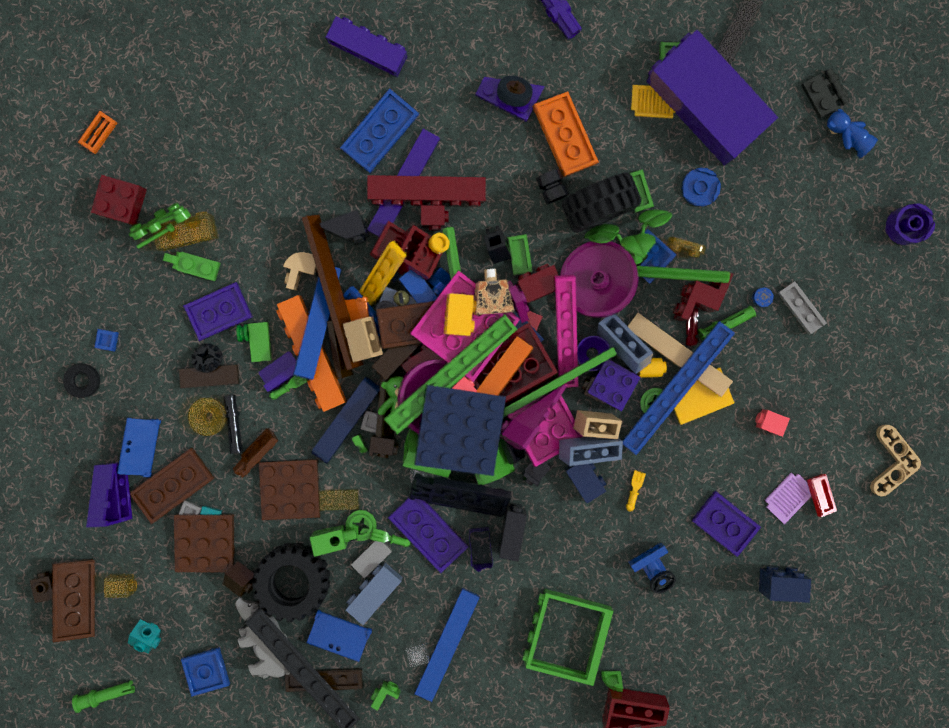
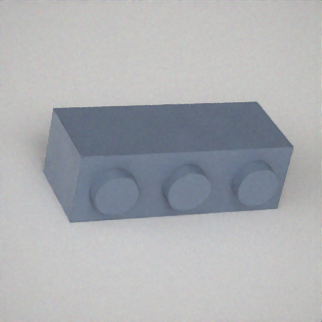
[597,314,653,374]
[559,437,623,466]
[346,562,403,625]

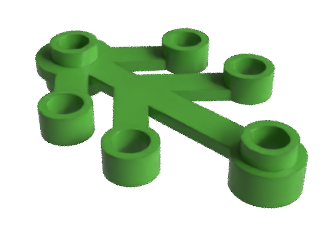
[128,203,191,240]

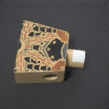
[473,269,514,315]

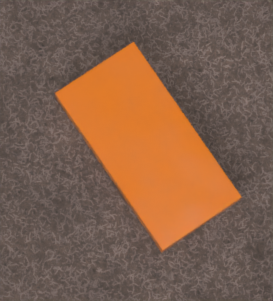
[532,91,599,178]

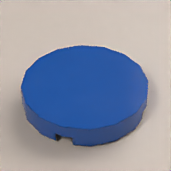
[681,168,721,207]

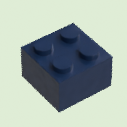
[759,566,811,603]

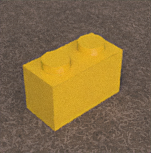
[444,293,476,336]

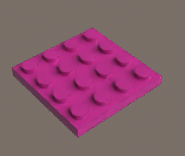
[410,271,520,382]

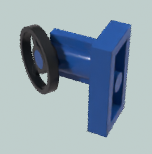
[628,543,676,594]

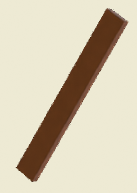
[302,215,364,370]

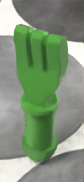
[269,376,308,400]
[370,528,411,547]

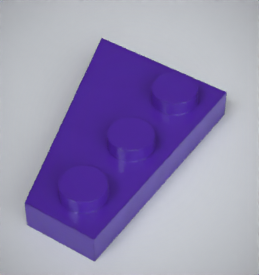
[475,77,545,122]

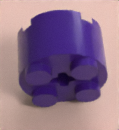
[885,203,935,245]

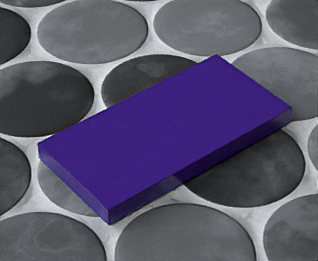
[388,498,469,573]

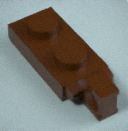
[232,428,278,478]

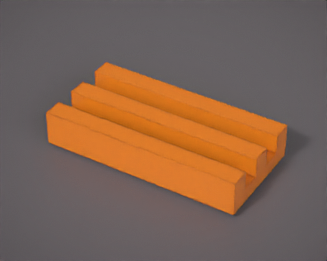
[78,111,117,154]

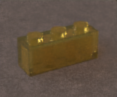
[153,212,219,251]

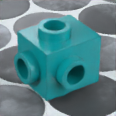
[128,619,161,654]

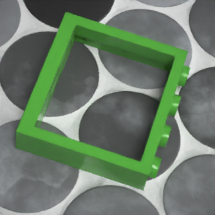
[522,589,613,686]

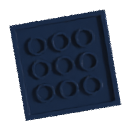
[414,385,506,476]

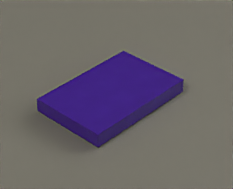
[183,282,253,341]
[691,491,761,557]

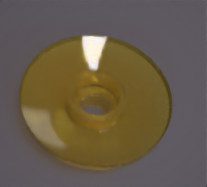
[188,397,226,436]

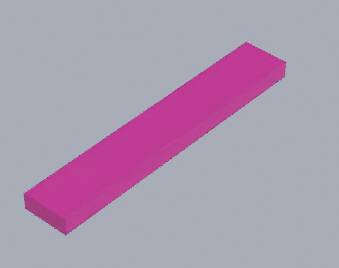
[555,275,578,388]

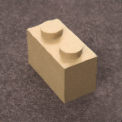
[343,316,383,362]
[573,410,622,439]

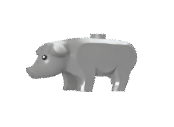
[235,597,290,679]

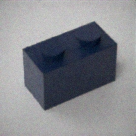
[564,463,606,504]

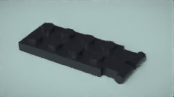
[409,473,512,517]

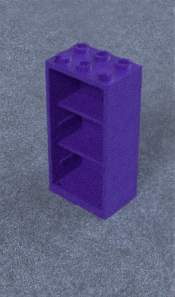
[646,30,778,166]

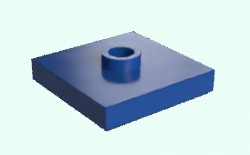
[181,647,230,697]

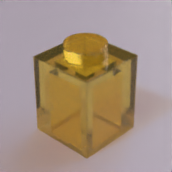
[104,574,137,598]

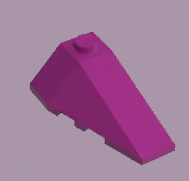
[500,384,567,449]

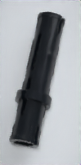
[223,395,243,454]

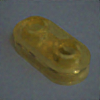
[667,237,706,258]

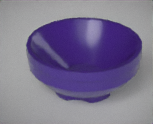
[577,336,611,371]

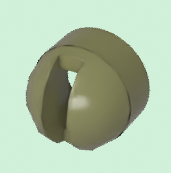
[394,290,410,306]

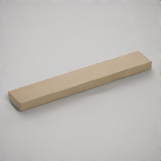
[628,313,733,397]

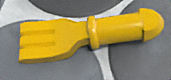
[626,470,646,512]

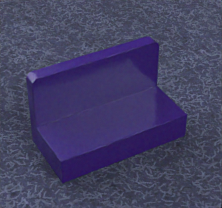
[259,351,297,392]

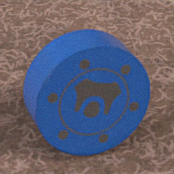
[752,288,774,307]

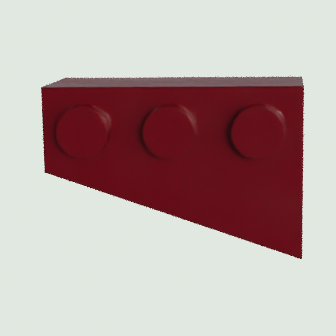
[602,688,670,728]

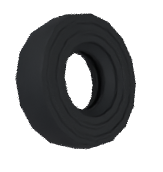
[63,363,100,398]

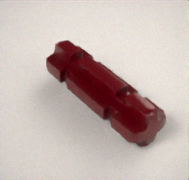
[686,308,698,346]

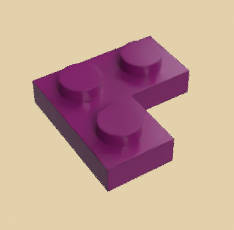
[507,281,530,323]

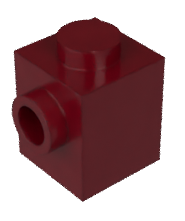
[421,205,449,231]

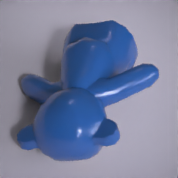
[827,109,878,158]

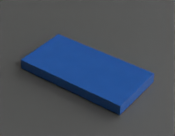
[340,88,419,173]

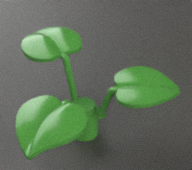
[584,209,672,264]

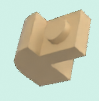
[283,252,318,291]

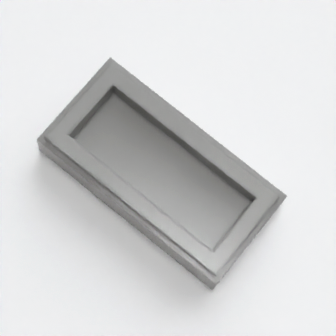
[351,541,392,579]

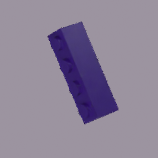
[326,16,408,77]

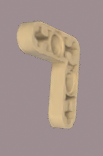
[870,424,921,496]

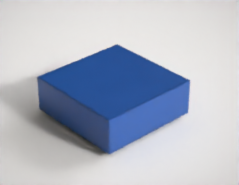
[94,329,119,351]

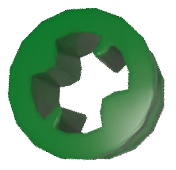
[236,324,249,342]

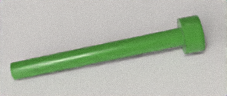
[137,223,175,249]

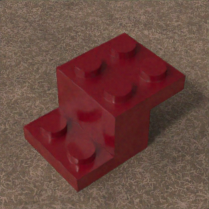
[369,221,442,280]
[673,272,734,322]

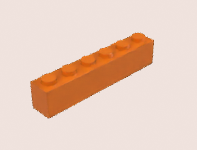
[276,295,347,412]

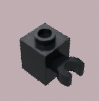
[484,225,512,264]

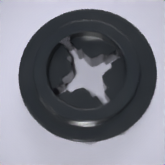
[191,343,223,373]

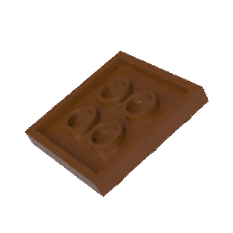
[259,459,321,520]
[174,513,234,572]

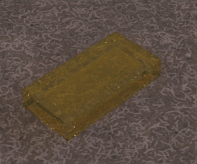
[319,489,359,511]

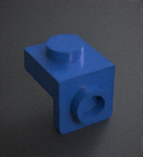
[428,267,450,296]

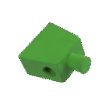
[310,525,357,557]

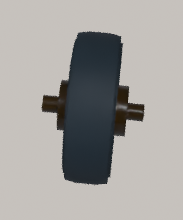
[497,76,533,107]

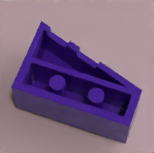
[86,462,132,527]

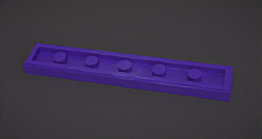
[367,129,440,237]

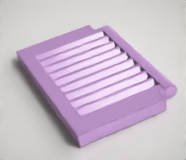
[765,473,811,524]

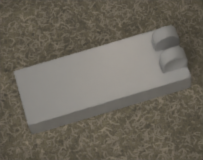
[778,282,827,335]

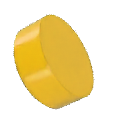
[429,233,449,254]

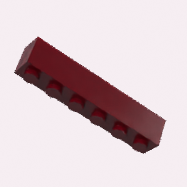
[367,175,486,207]

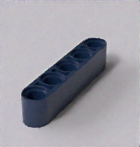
[311,376,380,464]

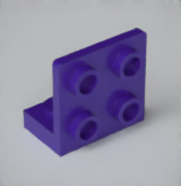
[588,359,641,411]

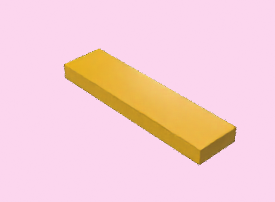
[359,241,407,306]

